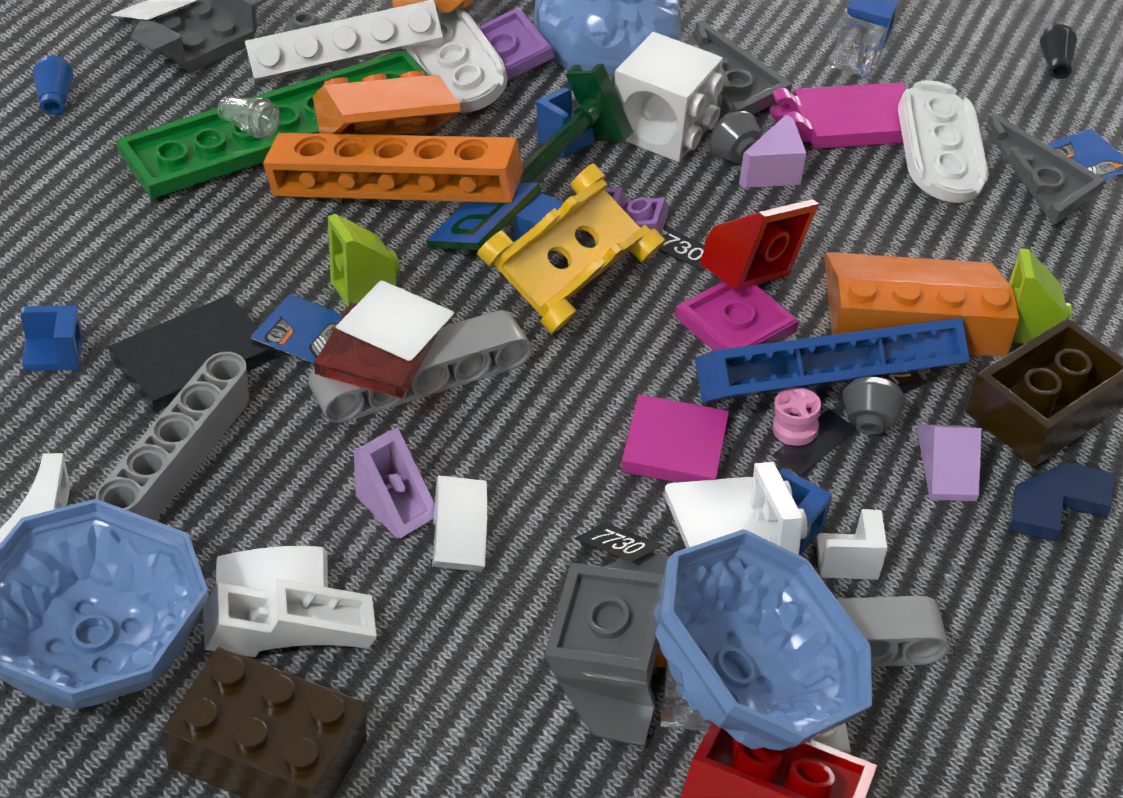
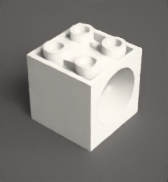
[614,32,725,162]

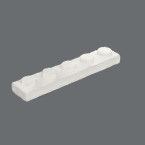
[245,0,443,81]

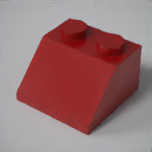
[699,199,819,291]

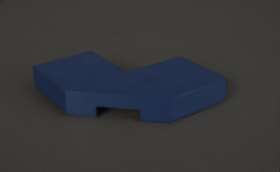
[1008,462,1114,542]

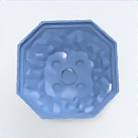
[533,0,681,74]
[0,499,209,710]
[653,529,872,751]

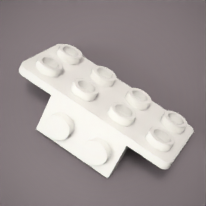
[665,462,807,555]

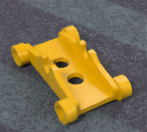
[477,163,666,335]

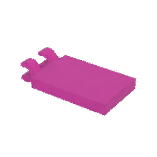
[769,82,906,149]

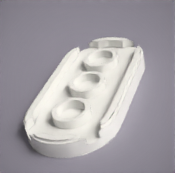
[403,8,507,113]
[898,80,988,203]

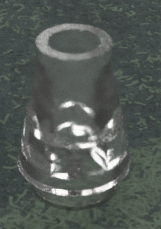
[217,96,280,138]

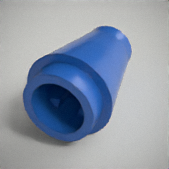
[33,55,73,115]

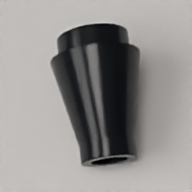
[1039,24,1077,79]

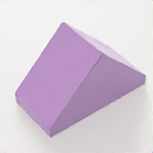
[739,115,806,188]
[917,424,982,501]
[354,428,435,538]

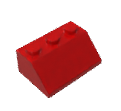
[681,724,877,798]

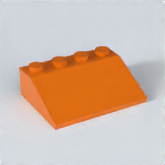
[824,252,1019,357]

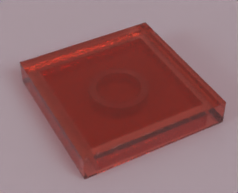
[314,302,437,399]

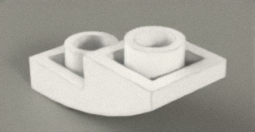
[432,475,487,572]
[216,546,328,591]

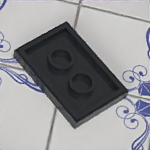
[108,294,276,412]

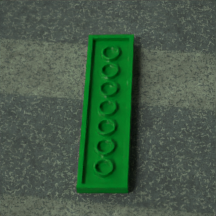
[116,49,429,199]

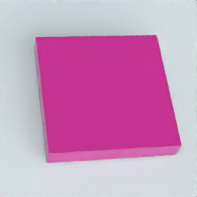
[675,282,799,351]
[621,394,729,483]

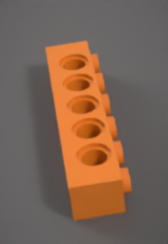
[263,133,523,203]

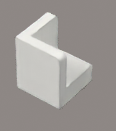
[815,509,887,580]

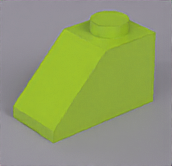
[327,214,400,309]
[1009,248,1072,344]

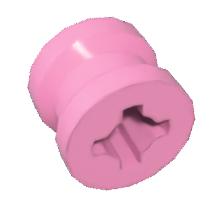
[772,387,821,446]

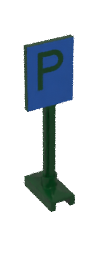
[426,64,633,250]

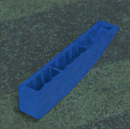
[695,318,970,403]

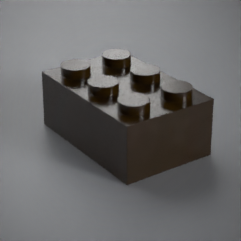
[966,318,1123,467]
[162,646,367,798]

